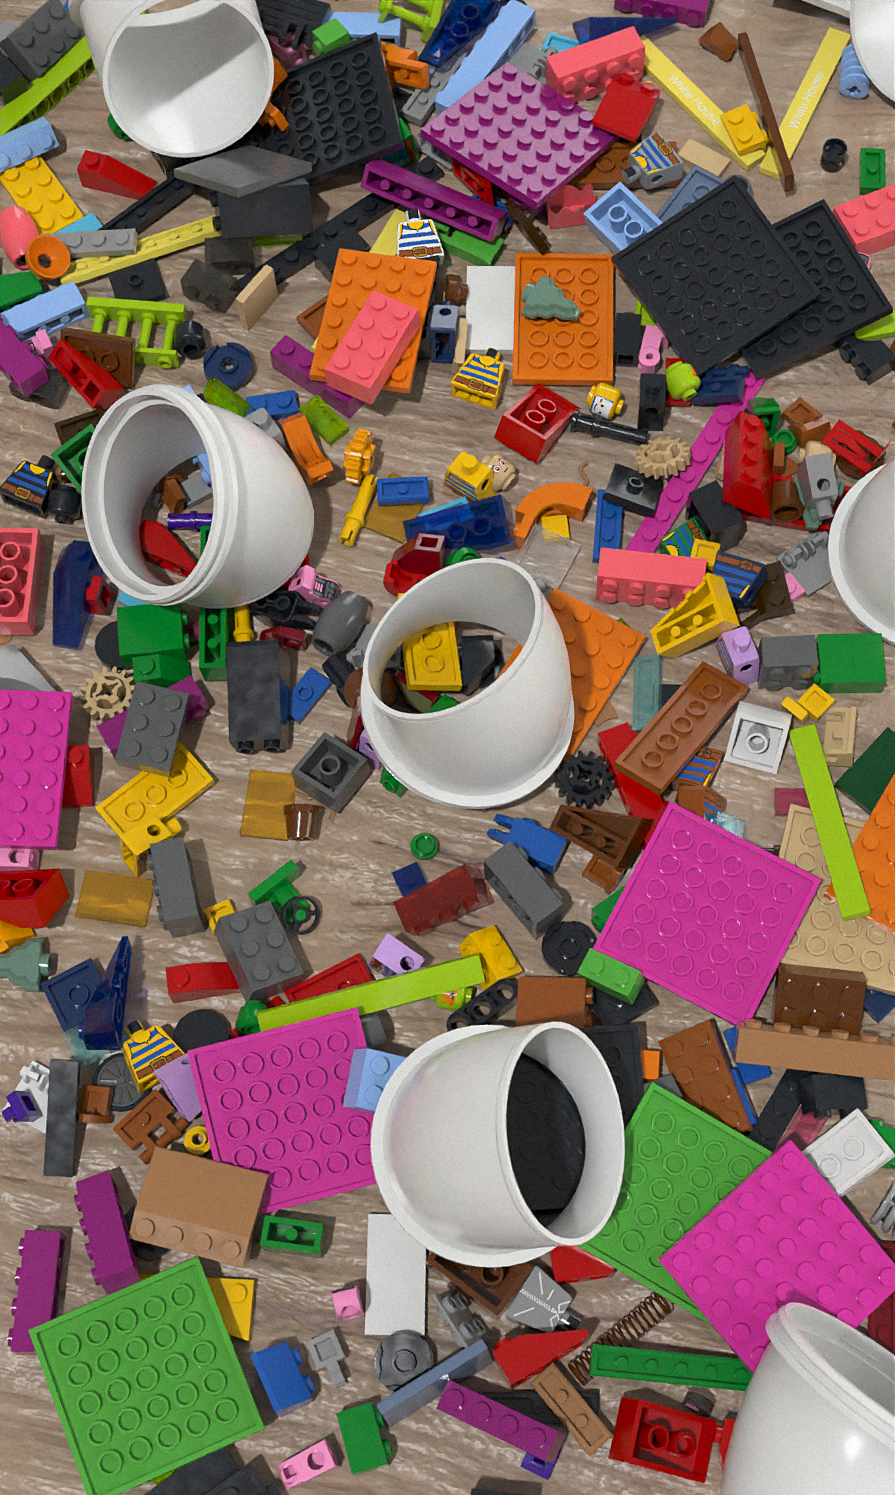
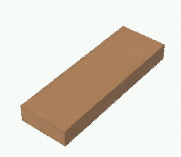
[530,1363,613,1457]

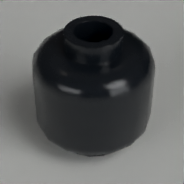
[174,321,206,358]
[47,485,82,524]

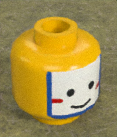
[586,383,625,420]

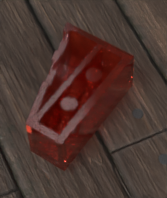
[393,864,495,936]

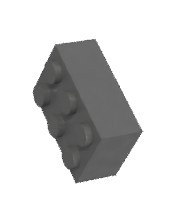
[0,0,85,82]
[115,681,190,778]
[147,837,205,938]
[484,841,564,940]
[214,901,304,1002]

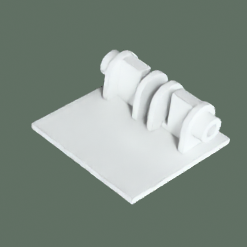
[3,1061,81,1134]

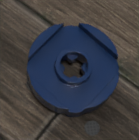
[203,342,254,392]

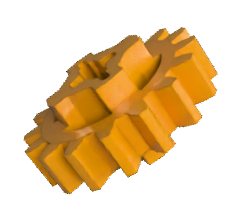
[343,428,376,485]

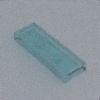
[632,654,662,734]

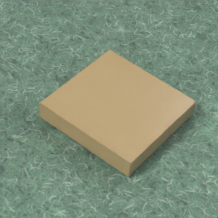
[236,265,278,331]

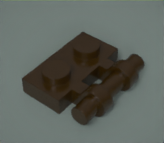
[505,199,549,255]

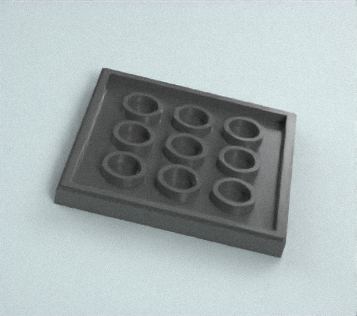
[174,145,312,198]

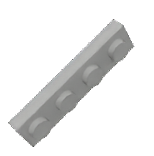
[401,44,468,126]
[41,228,138,260]

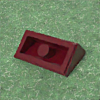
[347,696,364,753]

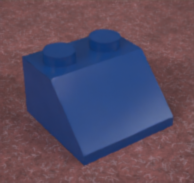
[250,1342,316,1418]

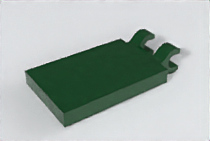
[834,727,895,815]

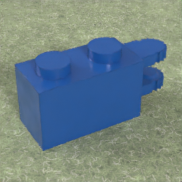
[486,814,567,876]

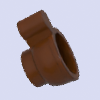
[444,274,468,306]

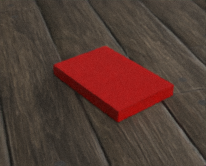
[284,953,373,1003]

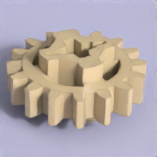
[635,436,691,479]
[80,666,135,723]

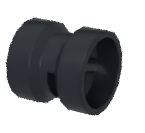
[820,138,847,173]

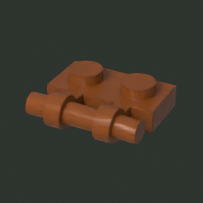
[112,1088,189,1165]

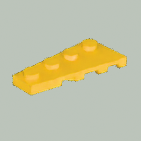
[140,1274,255,1342]

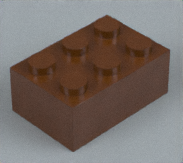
[771,963,866,1036]
[426,1252,533,1321]

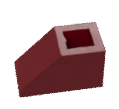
[391,533,445,576]

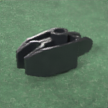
[248,591,322,630]

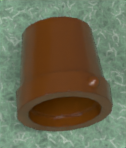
[770,480,806,523]
[284,804,319,841]

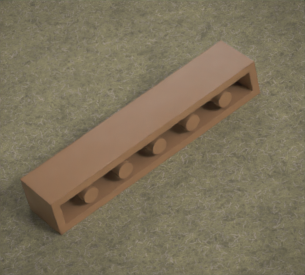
[733,1019,895,1081]

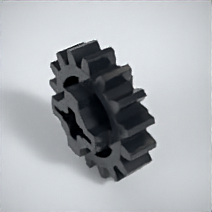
[555,751,614,809]

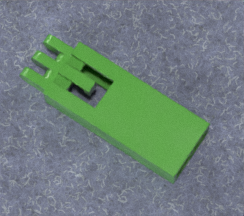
[421,214,505,266]

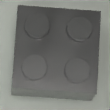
[757,635,819,691]
[291,732,370,814]

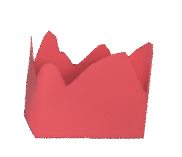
[546,184,597,229]

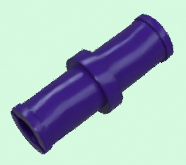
[167,511,213,531]

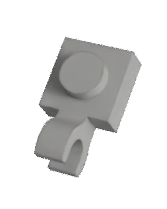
[306,1329,347,1388]

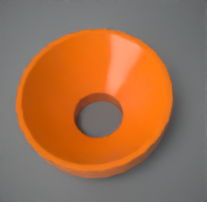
[25,235,70,280]

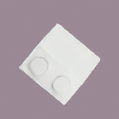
[724,701,792,774]

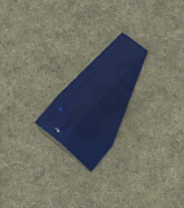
[418,0,501,69]
[573,17,677,45]
[403,494,513,551]
[52,540,104,649]
[78,936,132,1050]

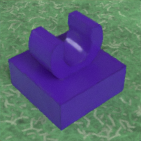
[1,1091,42,1123]
[520,1450,561,1480]

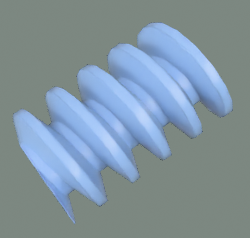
[839,44,869,99]

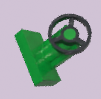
[248,860,320,935]

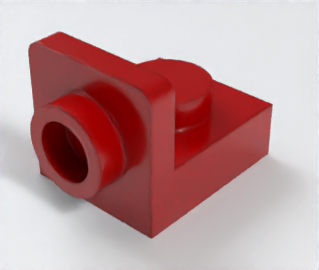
[82,576,114,615]

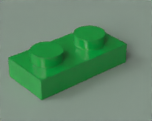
[859,148,885,194]

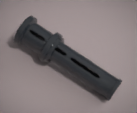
[570,409,648,445]

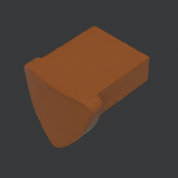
[698,22,738,62]
[782,397,824,425]
[788,416,830,448]
[772,442,799,477]
[159,473,187,514]
[582,855,626,895]
[77,1085,114,1124]

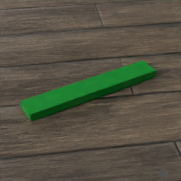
[589,1344,753,1391]

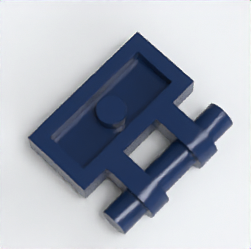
[691,364,749,405]

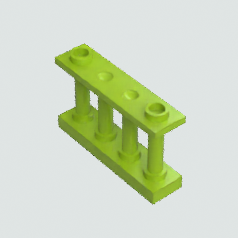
[377,0,444,43]
[86,297,188,369]

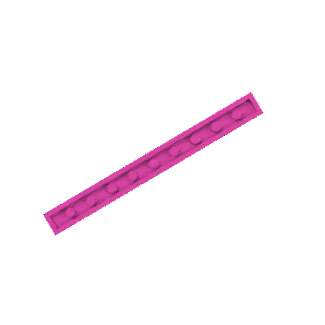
[625,370,765,553]

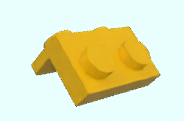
[720,104,769,157]
[458,925,523,990]

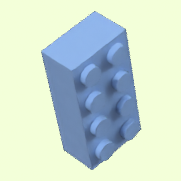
[583,182,663,254]
[343,1048,407,1114]

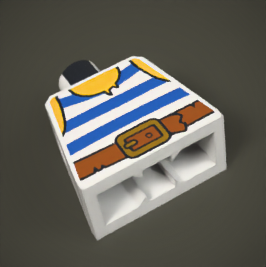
[397,209,444,265]

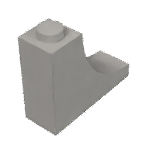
[0,644,55,691]

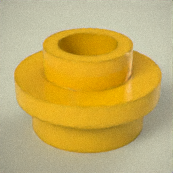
[184,1126,211,1156]

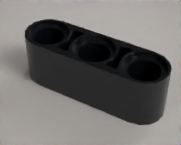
[446,979,518,1032]

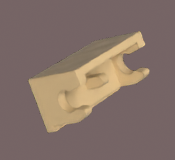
[823,706,857,767]

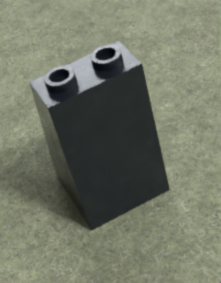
[209,176,314,239]
[226,639,292,754]

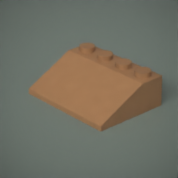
[128,1146,269,1268]

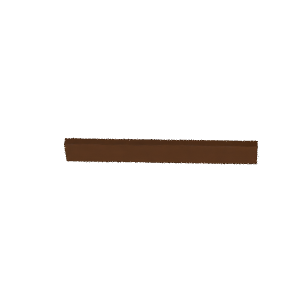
[738,32,794,192]

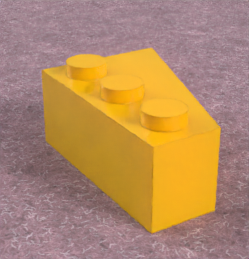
[650,573,740,659]

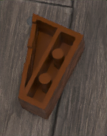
[549,804,653,869]

